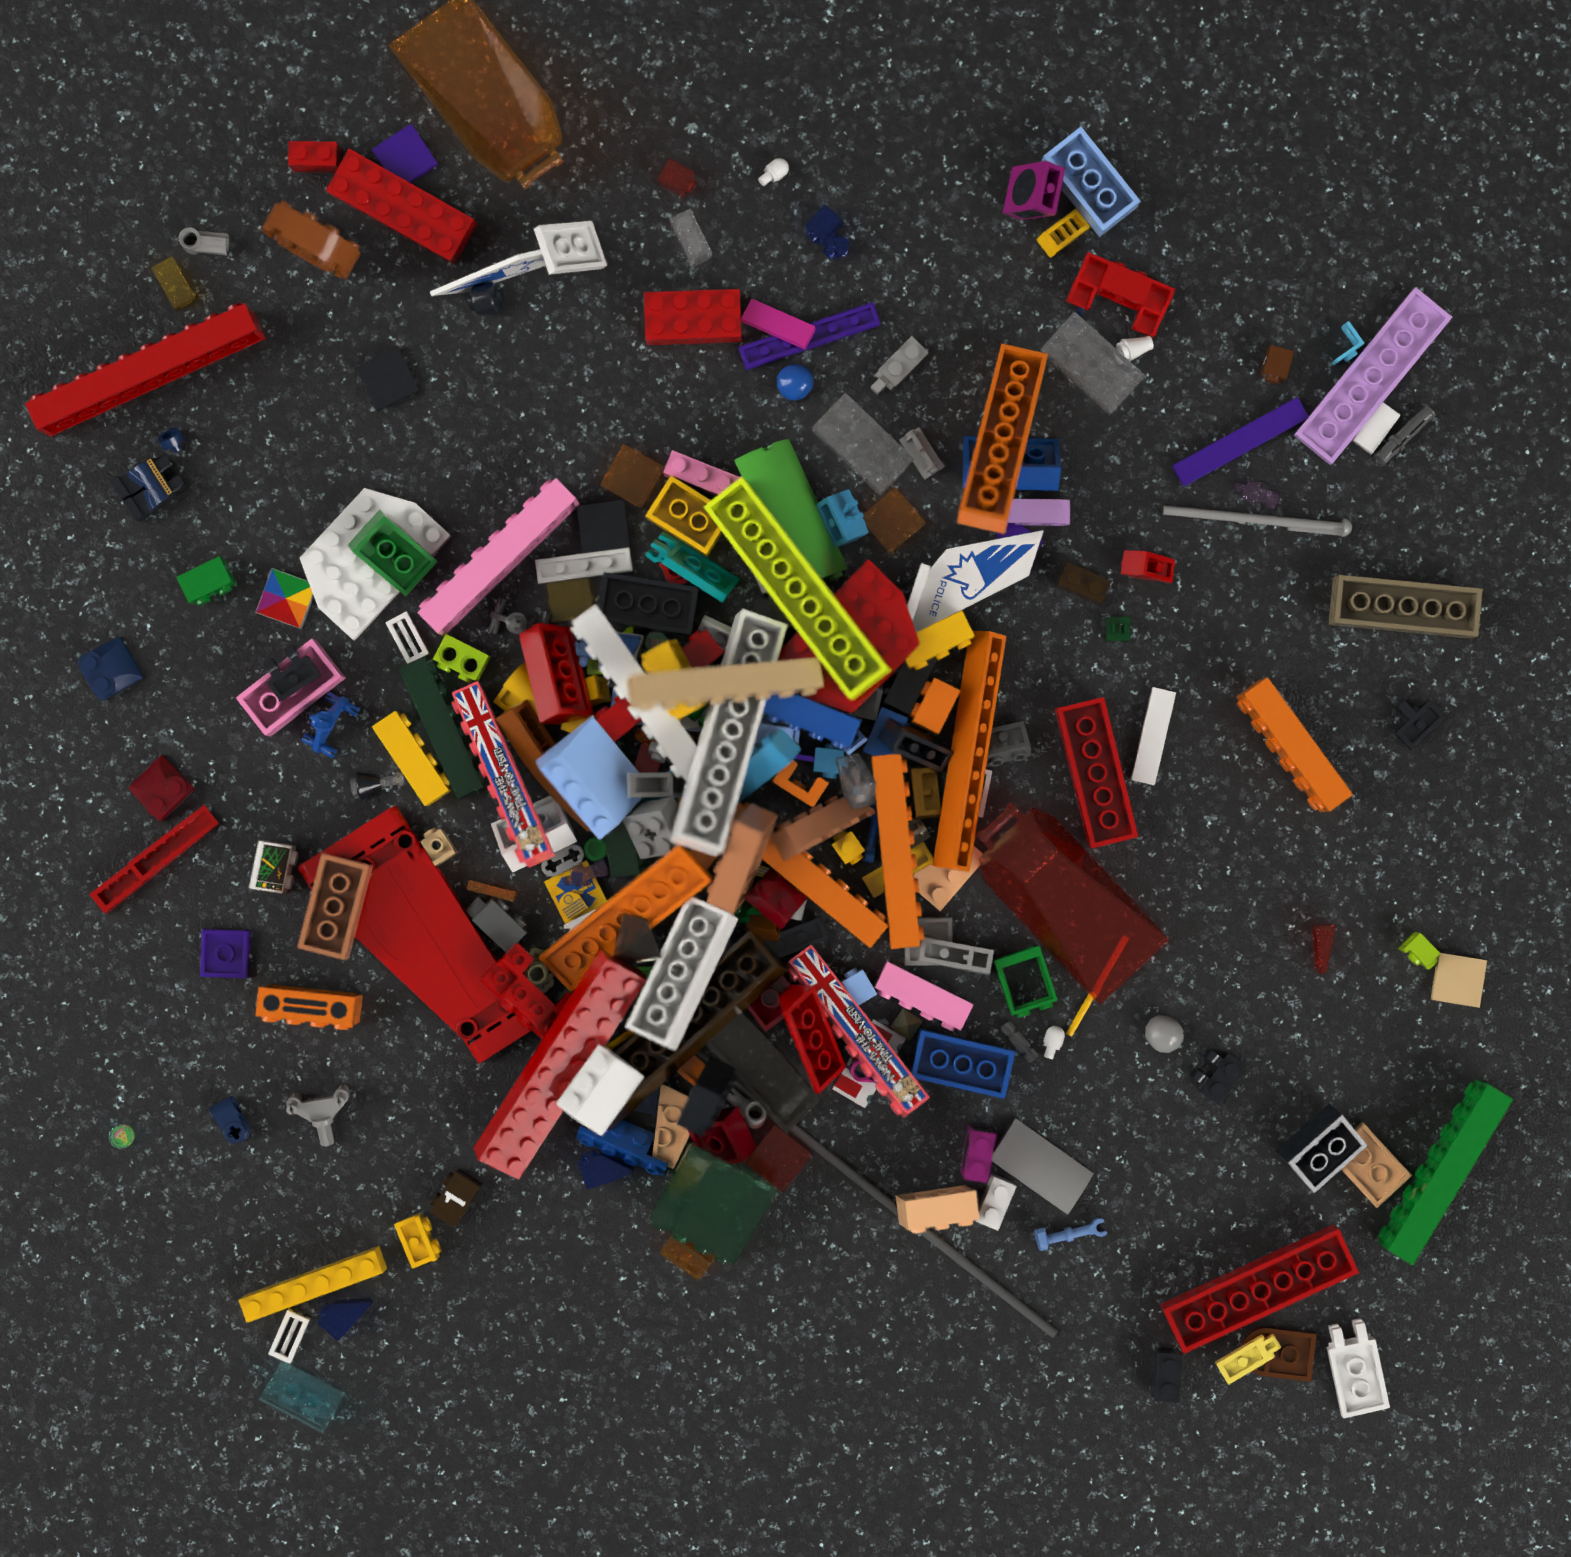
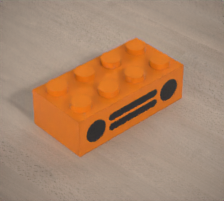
[255,984,363,1030]

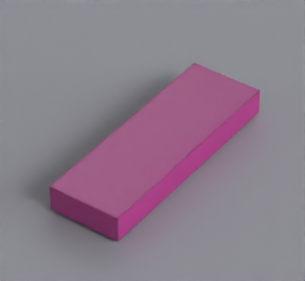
[741,299,816,350]

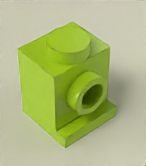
[1398,932,1441,970]

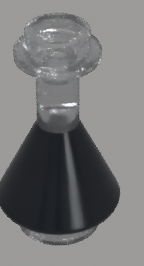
[350,770,406,800]

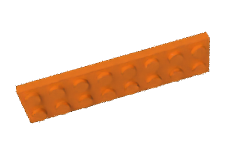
[538,844,713,992]

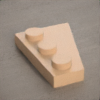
[913,846,987,911]
[652,1084,690,1169]

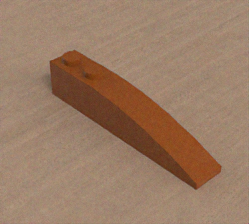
[495,699,591,832]

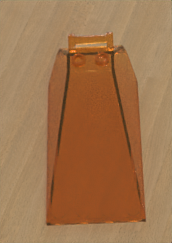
[389,0,564,190]

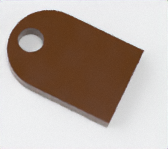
[1241,1326,1317,1382]

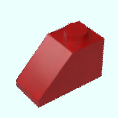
[1121,550,1175,583]

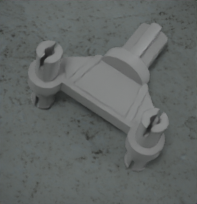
[286,1084,349,1147]

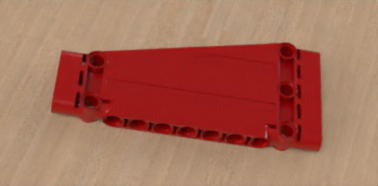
[298,805,531,1064]

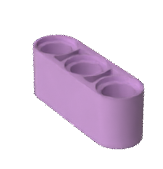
[1008,499,1070,526]

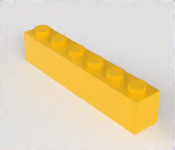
[239,1246,387,1323]

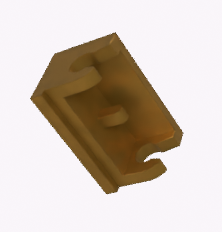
[910,767,941,820]

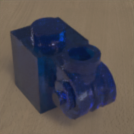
[805,204,849,260]

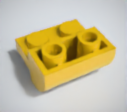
[493,662,539,718]

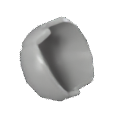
[1145,1015,1184,1053]

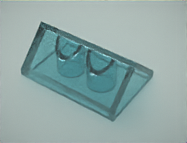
[259,1361,345,1433]

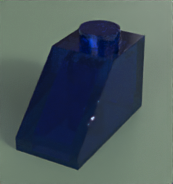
[577,1150,633,1190]
[316,1298,373,1341]

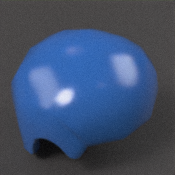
[777,364,814,401]

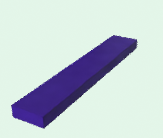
[738,302,881,371]
[1172,397,1309,487]

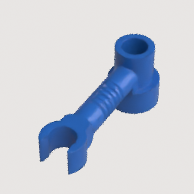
[862,798,879,863]

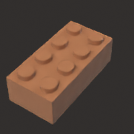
[707,804,778,915]
[297,853,373,960]

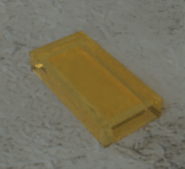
[152,257,197,311]

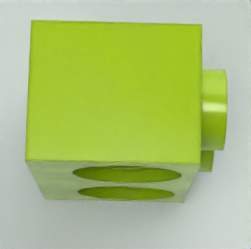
[433,634,491,683]

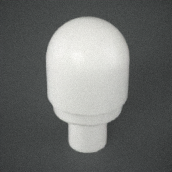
[758,158,789,186]
[1043,1026,1065,1060]

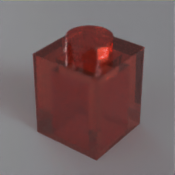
[658,158,697,198]

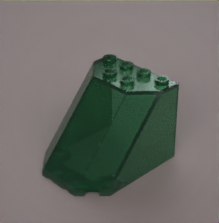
[649,1141,778,1265]

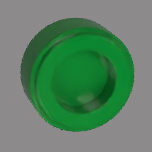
[584,837,608,861]

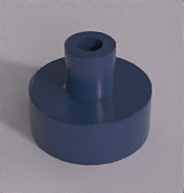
[158,427,184,453]

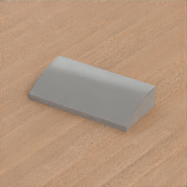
[992,1118,1094,1215]

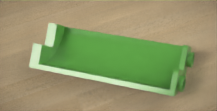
[734,439,848,582]

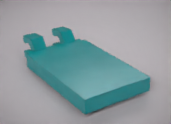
[645,532,740,603]

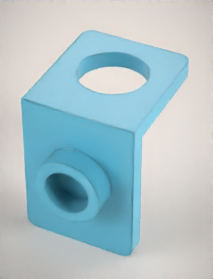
[1332,321,1364,365]

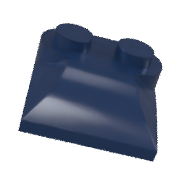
[77,636,144,701]

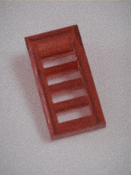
[1312,924,1336,974]

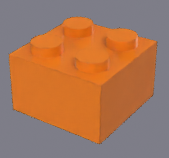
[909,678,960,735]

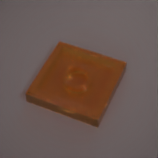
[600,444,665,509]
[862,487,926,554]

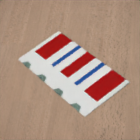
[832,1019,906,1108]

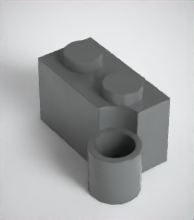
[465,896,527,952]

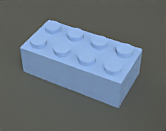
[1041,127,1140,237]

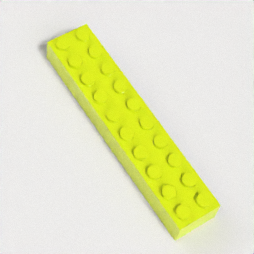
[704,477,892,700]

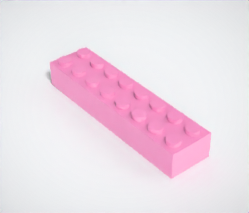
[417,478,580,637]

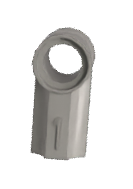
[179,227,229,256]

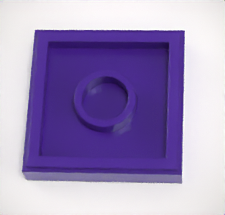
[372,124,438,183]
[200,929,251,978]

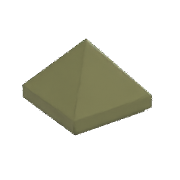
[890,1008,923,1041]

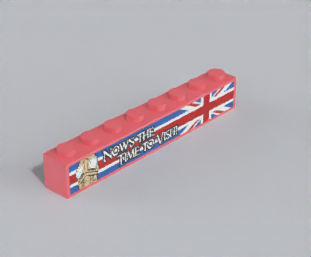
[451,681,555,868]
[786,945,930,1118]

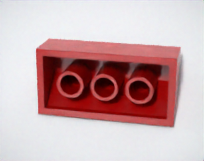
[519,623,594,725]
[778,985,846,1094]

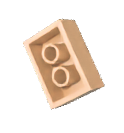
[896,1185,980,1233]

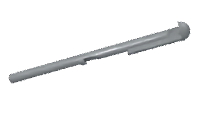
[1163,505,1352,537]

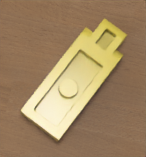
[1215,1334,1281,1385]

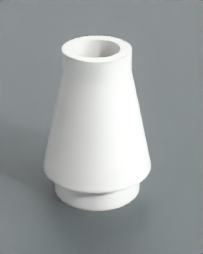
[1116,336,1154,362]

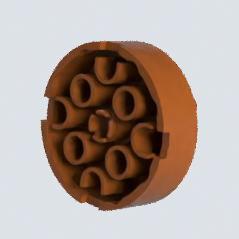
[261,201,361,280]

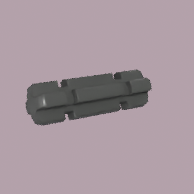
[1001,1021,1038,1063]

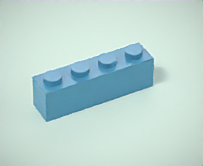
[737,728,801,804]

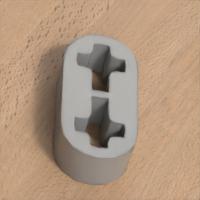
[541,844,585,877]

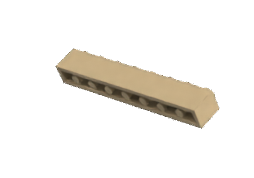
[626,658,824,712]

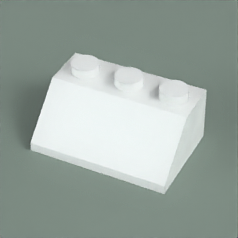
[491,796,577,872]
[556,1045,645,1136]

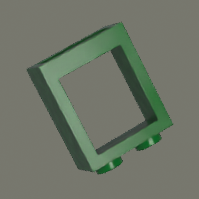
[993,945,1058,1018]

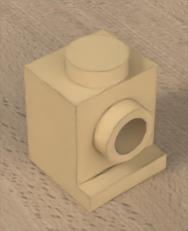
[420,827,458,866]

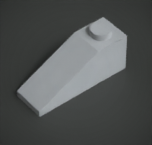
[919,937,994,975]

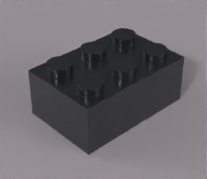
[676,1056,736,1137]

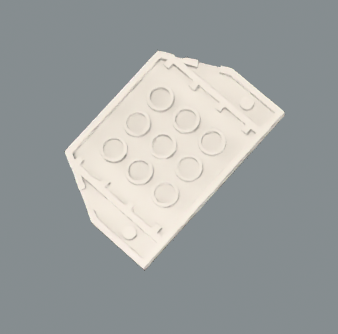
[300,488,451,641]

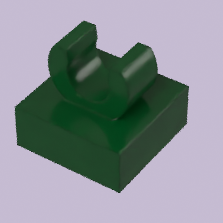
[1105,617,1130,642]

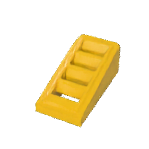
[1037,208,1091,258]

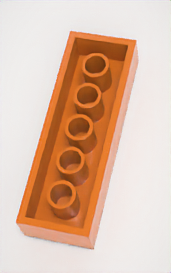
[1236,677,1353,812]

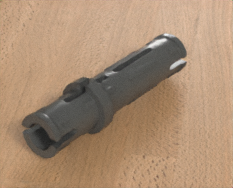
[1374,405,1436,465]

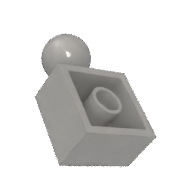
[623,796,679,859]

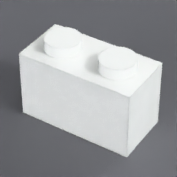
[975,1173,1017,1231]

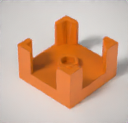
[772,760,828,808]

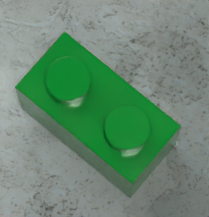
[176,556,236,606]

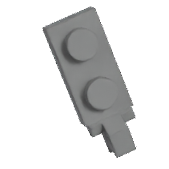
[871,336,929,395]

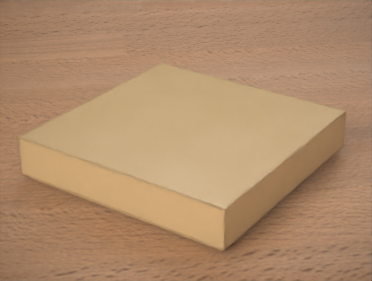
[1431,953,1487,1008]

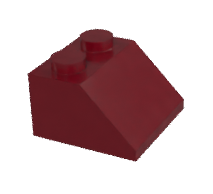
[688,1106,757,1169]

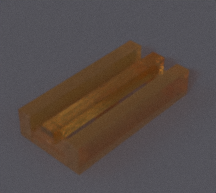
[467,880,518,902]

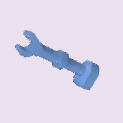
[1034,1217,1107,1251]

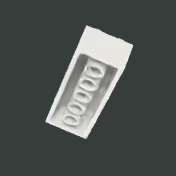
[625,897,738,1051]

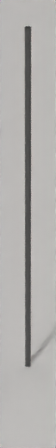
[631,1000,1058,1338]

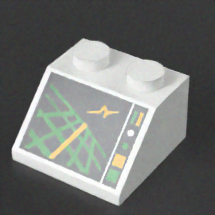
[249,840,298,893]

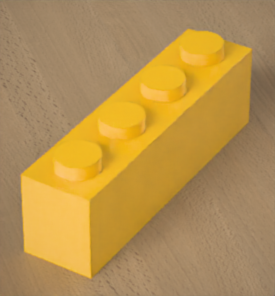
[372,711,452,806]

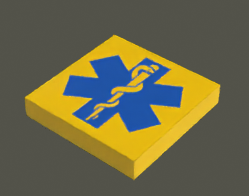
[544,860,607,924]

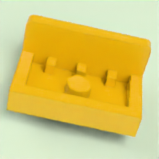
[394,1212,441,1269]

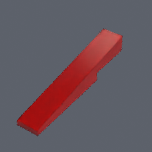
[89,805,219,914]

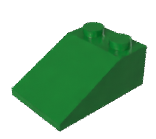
[348,509,438,596]

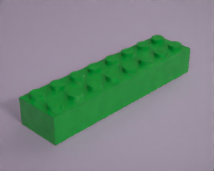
[1377,1079,1513,1265]

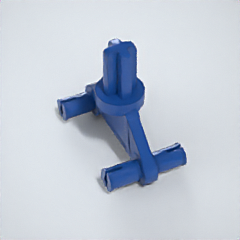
[301,691,360,758]

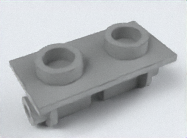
[899,427,944,480]

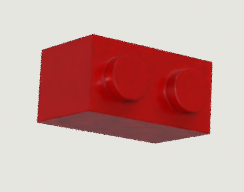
[288,141,341,173]

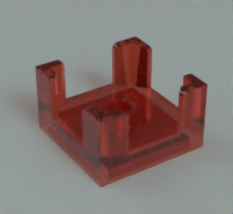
[745,1122,813,1192]

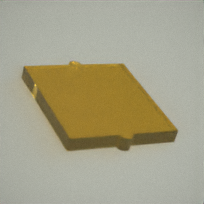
[547,578,594,622]

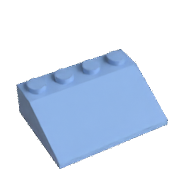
[535,716,641,840]

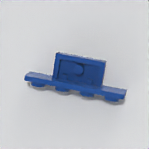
[576,1120,668,1176]

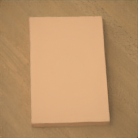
[1341,1122,1412,1208]

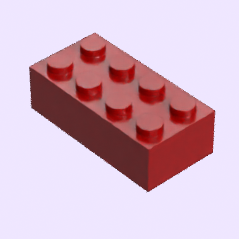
[644,289,742,345]

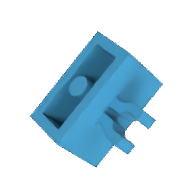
[816,489,869,548]

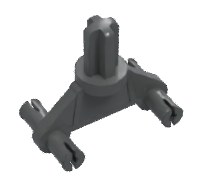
[488,597,553,634]

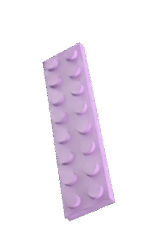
[1294,287,1452,465]

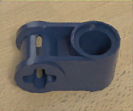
[210,1096,250,1143]

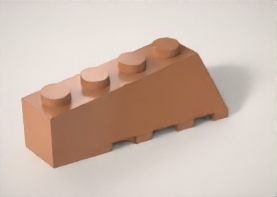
[771,795,876,861]

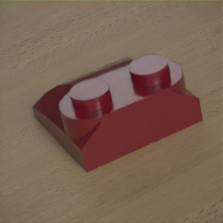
[128,755,196,822]
[744,867,808,930]
[747,975,792,1032]

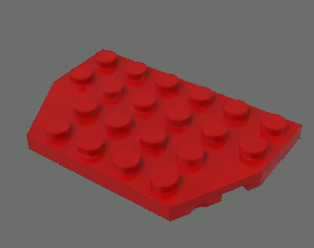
[777,559,921,714]

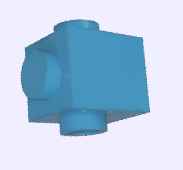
[813,744,848,779]

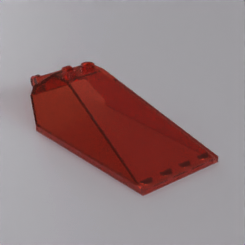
[976,802,1169,1005]

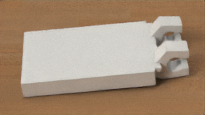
[1327,1318,1390,1418]

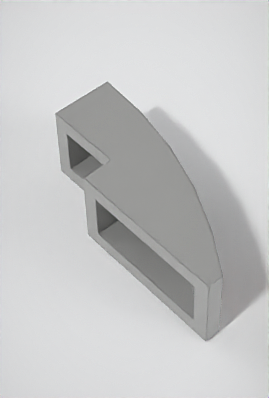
[627,772,687,798]

